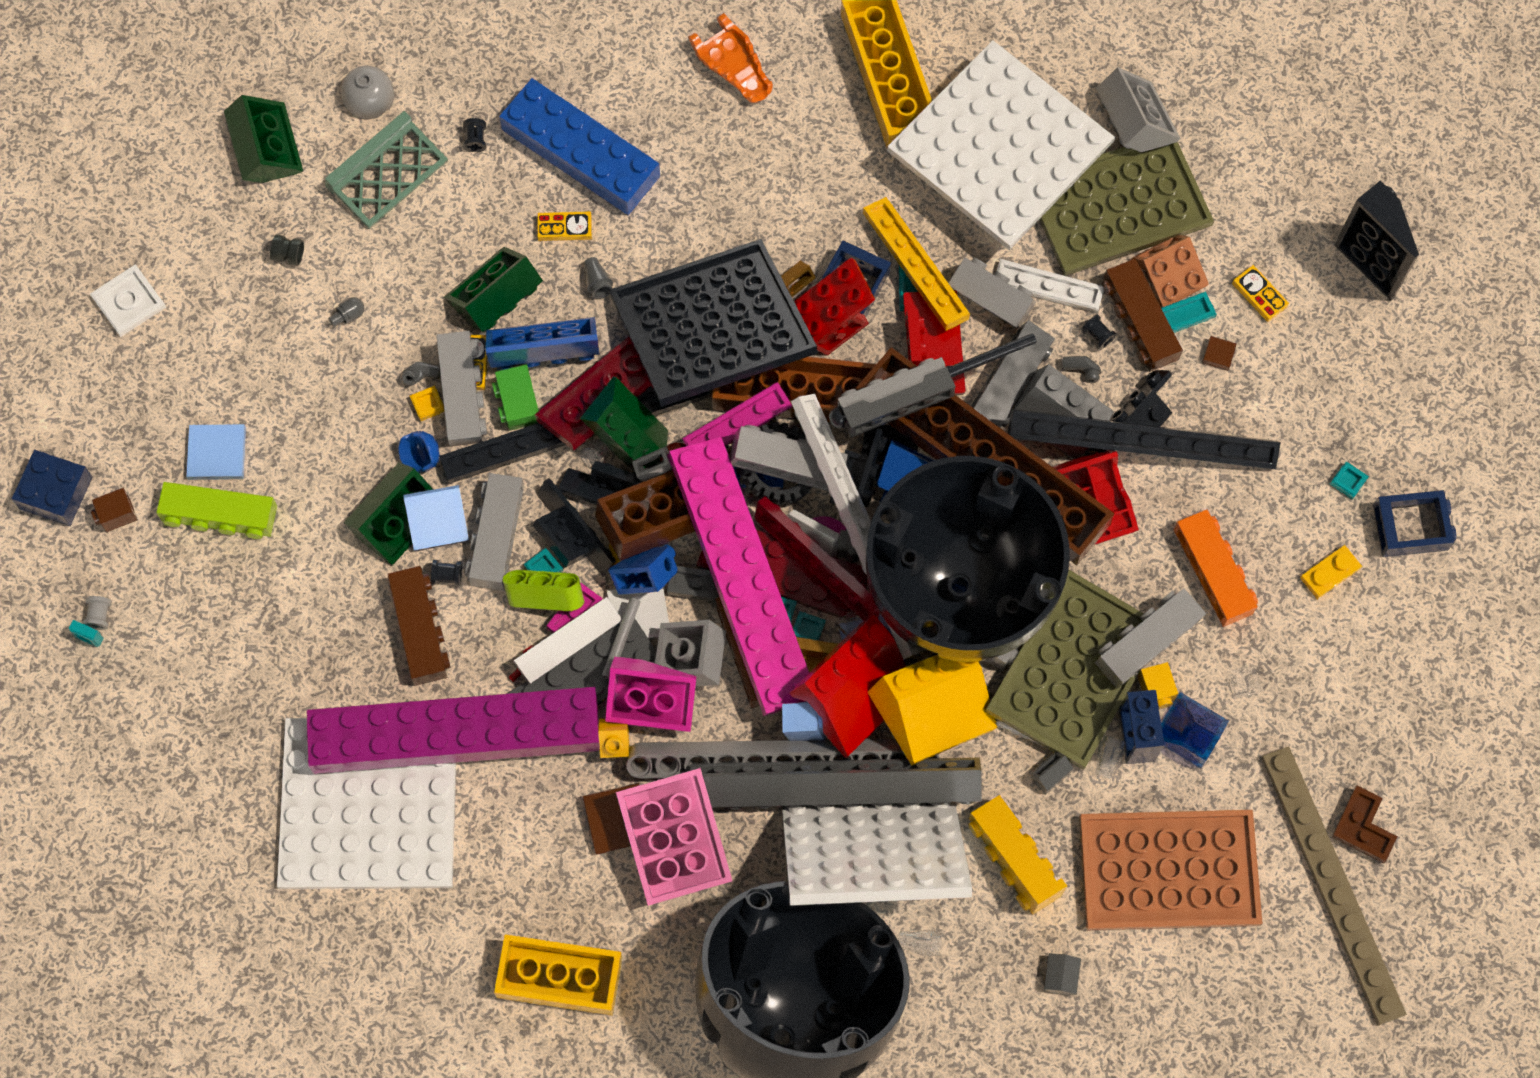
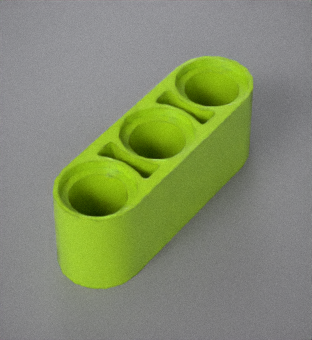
[502,570,584,611]

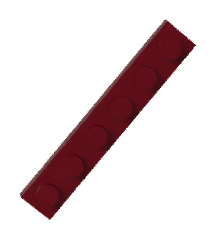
[754,496,880,621]

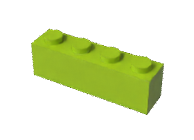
[156,482,277,539]

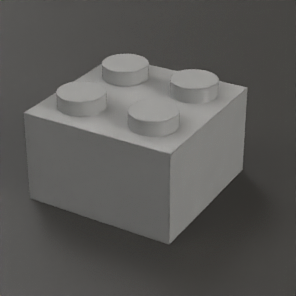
[655,620,726,686]

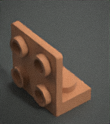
[1131,235,1209,307]

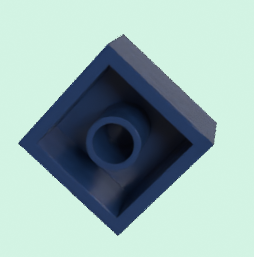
[12,449,93,527]

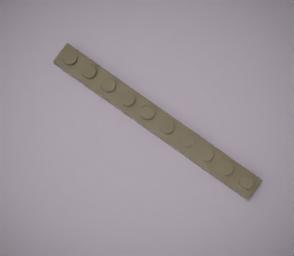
[1261,746,1407,1026]

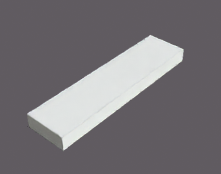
[997,259,1104,313]
[513,597,622,685]

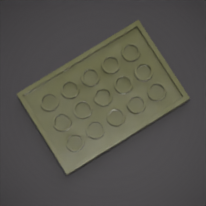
[1039,142,1214,276]
[985,570,1144,770]

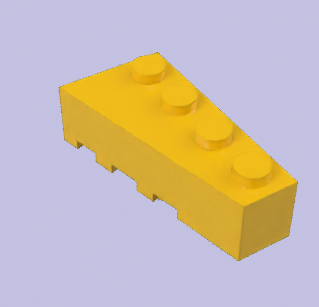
[968,795,1067,915]

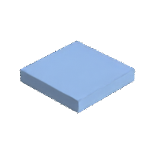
[186,424,246,480]
[403,485,469,550]

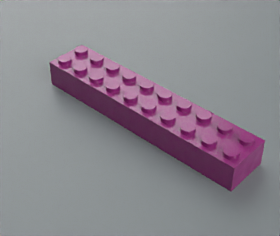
[307,687,600,774]

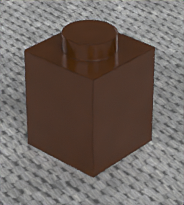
[91,487,138,533]

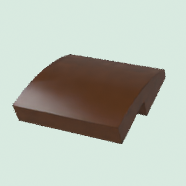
[583,783,640,855]

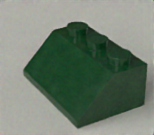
[224,95,304,183]
[444,247,543,333]
[580,376,668,472]
[344,462,434,566]

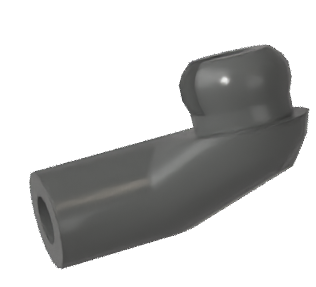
[1062,356,1101,383]

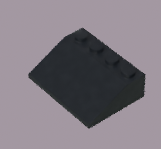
[1334,180,1419,301]

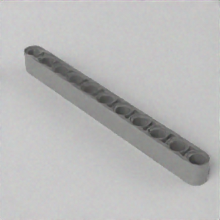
[626,739,940,778]

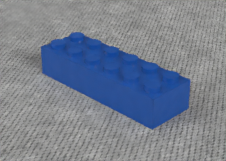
[499,78,660,216]

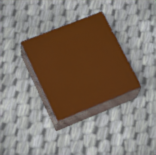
[1202,336,1237,371]

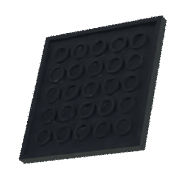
[609,239,818,407]

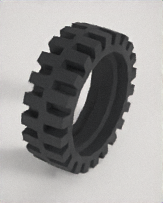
[736,422,812,507]

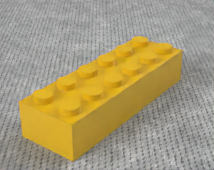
[841,0,932,148]

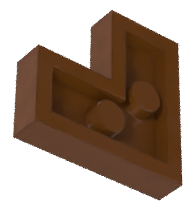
[1331,785,1398,864]

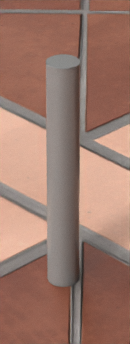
[602,598,641,680]

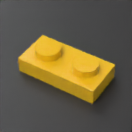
[1300,545,1362,600]

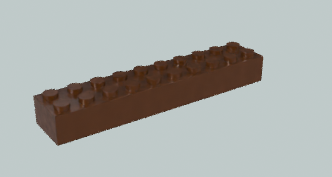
[856,347,1115,566]

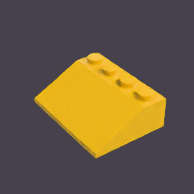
[868,655,997,766]

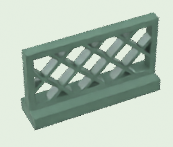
[325,111,448,229]

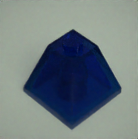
[1161,692,1229,768]

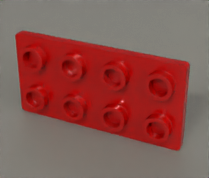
[794,258,875,355]
[903,290,966,395]

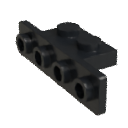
[1090,370,1173,451]
[829,428,889,531]
[559,460,642,505]
[533,478,616,577]

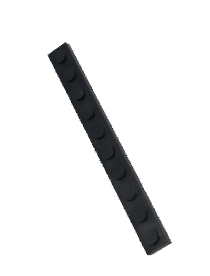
[440,386,710,484]
[1008,409,1281,469]

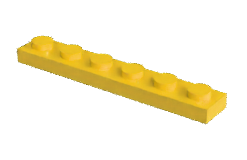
[863,197,970,331]

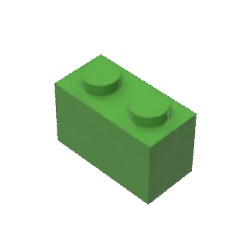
[492,364,539,431]

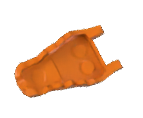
[688,13,773,103]

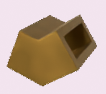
[781,260,816,297]

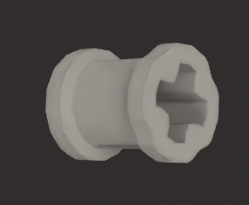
[82,596,112,630]

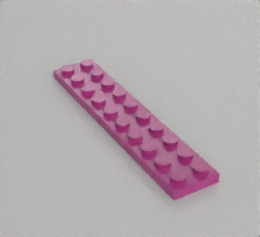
[667,437,809,716]

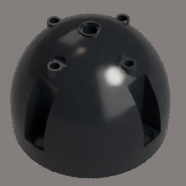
[866,456,1070,662]
[695,881,910,1078]

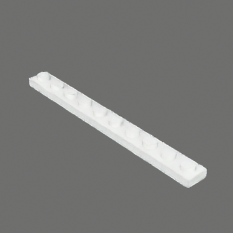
[791,394,927,659]

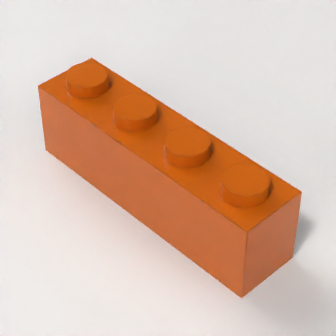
[1174,509,1258,627]

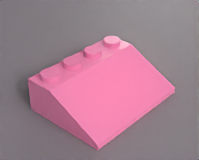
[616,768,732,906]

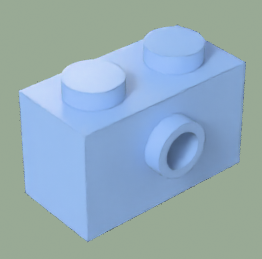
[782,702,826,741]

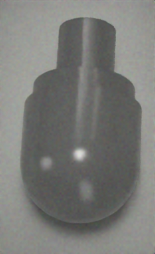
[328,297,365,327]

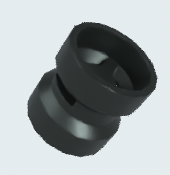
[270,234,304,266]

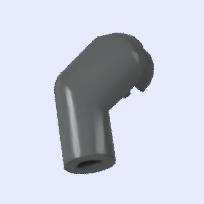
[402,362,441,385]

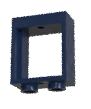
[821,240,891,317]
[1373,490,1457,557]
[1118,690,1165,764]

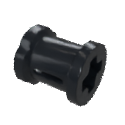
[462,118,486,152]
[1081,314,1117,351]
[431,559,462,586]

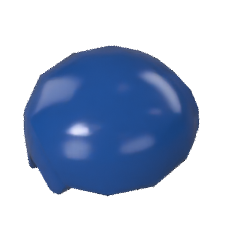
[398,431,440,473]

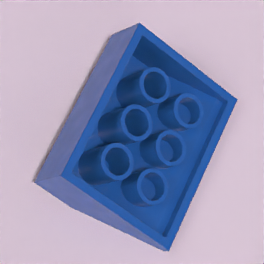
[485,317,600,371]

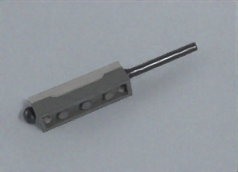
[829,333,1037,437]

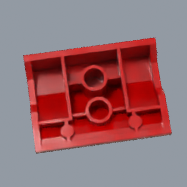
[1052,450,1139,545]
[789,615,907,758]

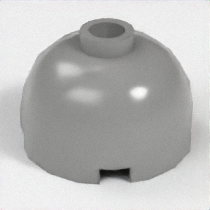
[341,65,395,120]

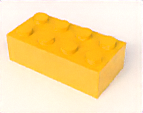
[494,934,623,1016]

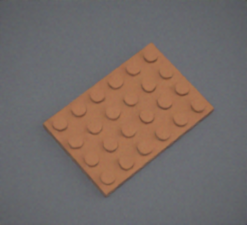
[1079,810,1263,931]

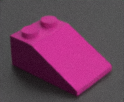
[605,656,697,732]

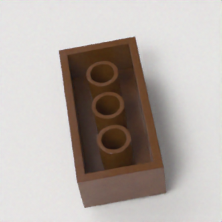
[595,471,696,561]

